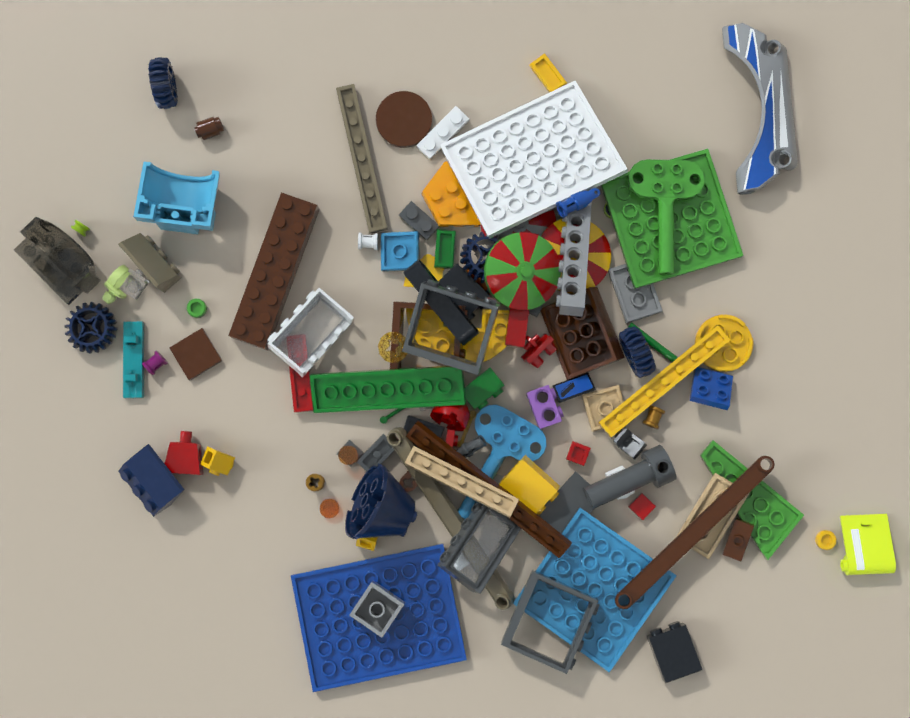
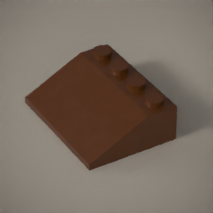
[541,287,625,380]

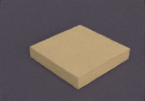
[581,385,624,432]

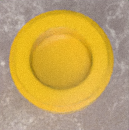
[815,530,837,550]

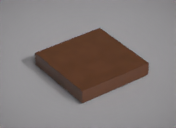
[170,328,222,381]

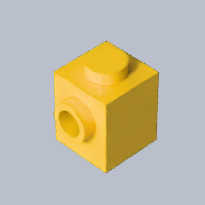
[200,446,235,476]

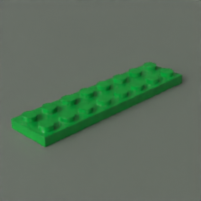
[310,366,466,413]

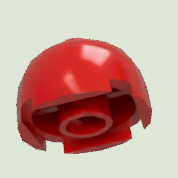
[430,404,470,432]

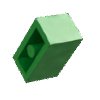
[465,368,505,410]

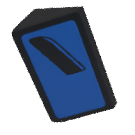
[552,373,596,403]

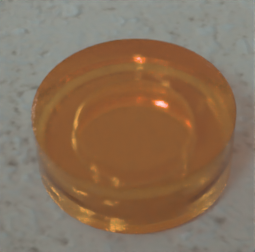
[338,446,358,465]
[320,499,340,518]

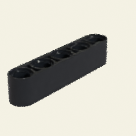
[403,259,479,346]

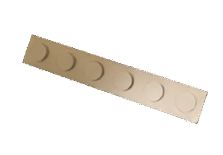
[405,446,519,518]

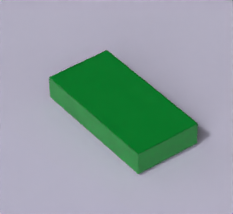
[434,230,456,269]

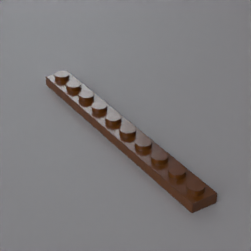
[406,421,572,558]

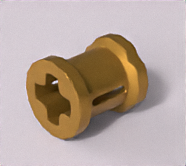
[642,405,665,429]
[306,474,325,491]

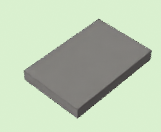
[608,264,663,324]

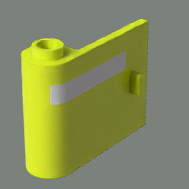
[840,514,896,575]

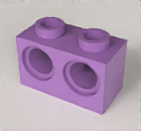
[526,385,564,429]

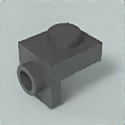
[613,426,647,460]

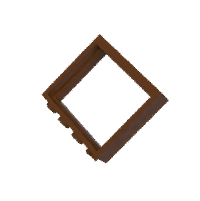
[390,301,468,374]

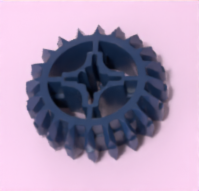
[148,57,178,109]
[460,232,499,283]
[64,302,118,354]
[619,326,656,378]

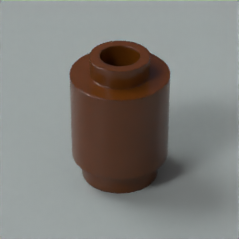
[194,116,224,140]

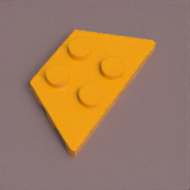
[421,161,481,227]

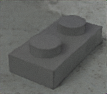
[399,201,439,241]
[356,434,394,474]

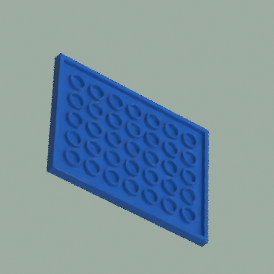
[291,544,467,692]

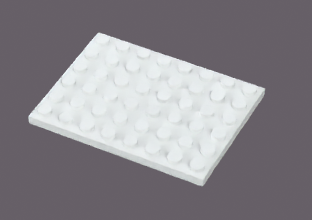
[440,81,628,239]

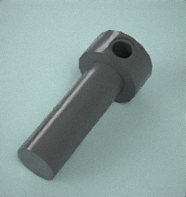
[583,445,676,509]

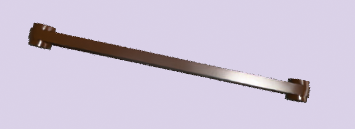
[615,456,775,609]

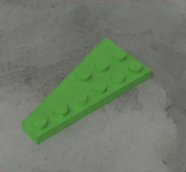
[700,440,804,560]

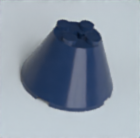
[345,464,417,539]

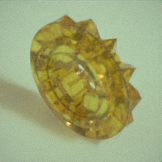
[378,332,408,363]

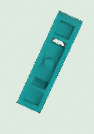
[123,321,144,398]

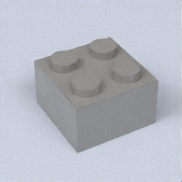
[349,580,405,638]

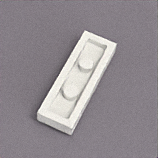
[416,106,469,160]

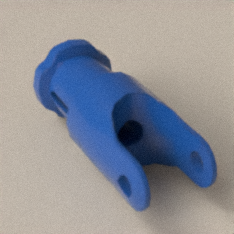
[556,188,600,218]

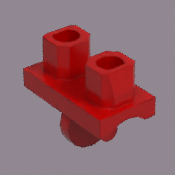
[521,333,557,368]

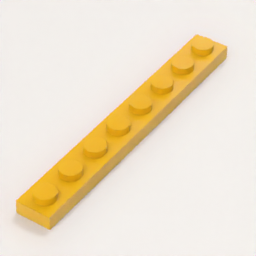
[598,325,730,438]

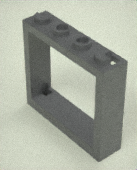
[402,279,500,375]
[501,570,599,674]

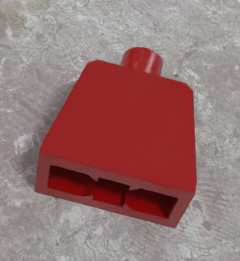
[164,431,203,475]

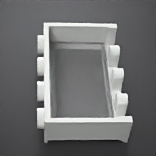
[267,288,354,378]

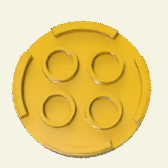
[695,315,753,372]

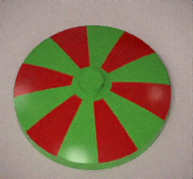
[484,232,561,310]

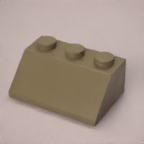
[118,233,181,293]

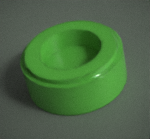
[187,298,207,318]

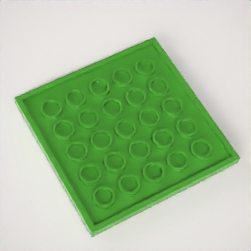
[601,149,744,289]

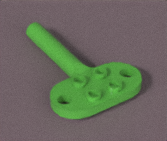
[627,159,705,275]

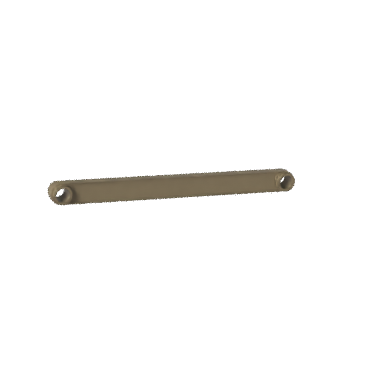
[387,427,515,610]

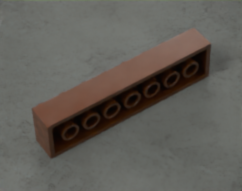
[228,192,320,351]

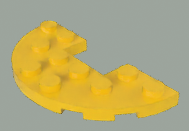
[406,308,509,362]

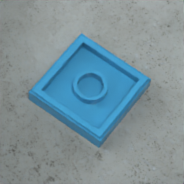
[381,231,419,271]

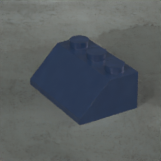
[118,444,185,517]

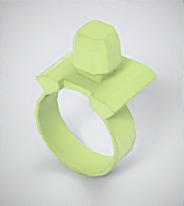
[102,265,132,304]

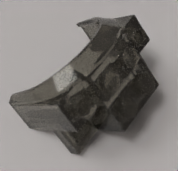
[14,217,101,305]

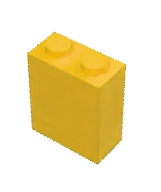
[499,455,560,515]

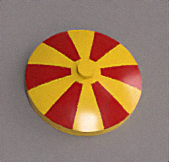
[541,219,611,294]

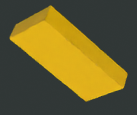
[529,53,567,93]

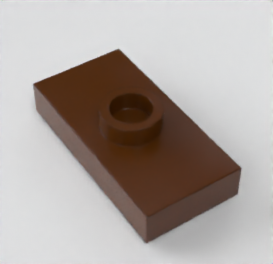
[722,518,754,562]

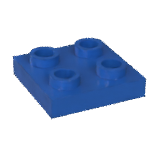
[690,367,733,410]

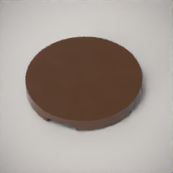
[376,91,432,148]

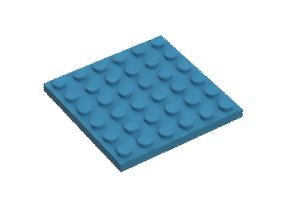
[513,507,676,673]

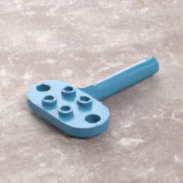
[458,405,546,519]

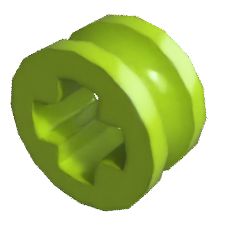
[71,220,90,237]

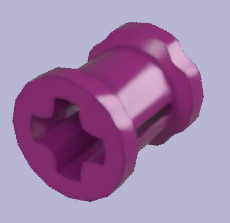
[142,350,168,375]

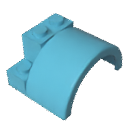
[133,162,220,235]

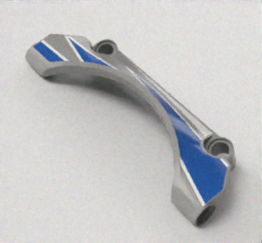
[722,23,798,195]

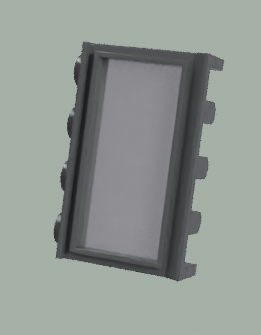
[437,502,521,594]

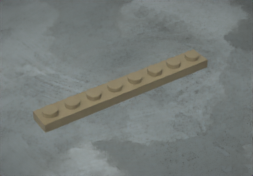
[336,84,388,234]

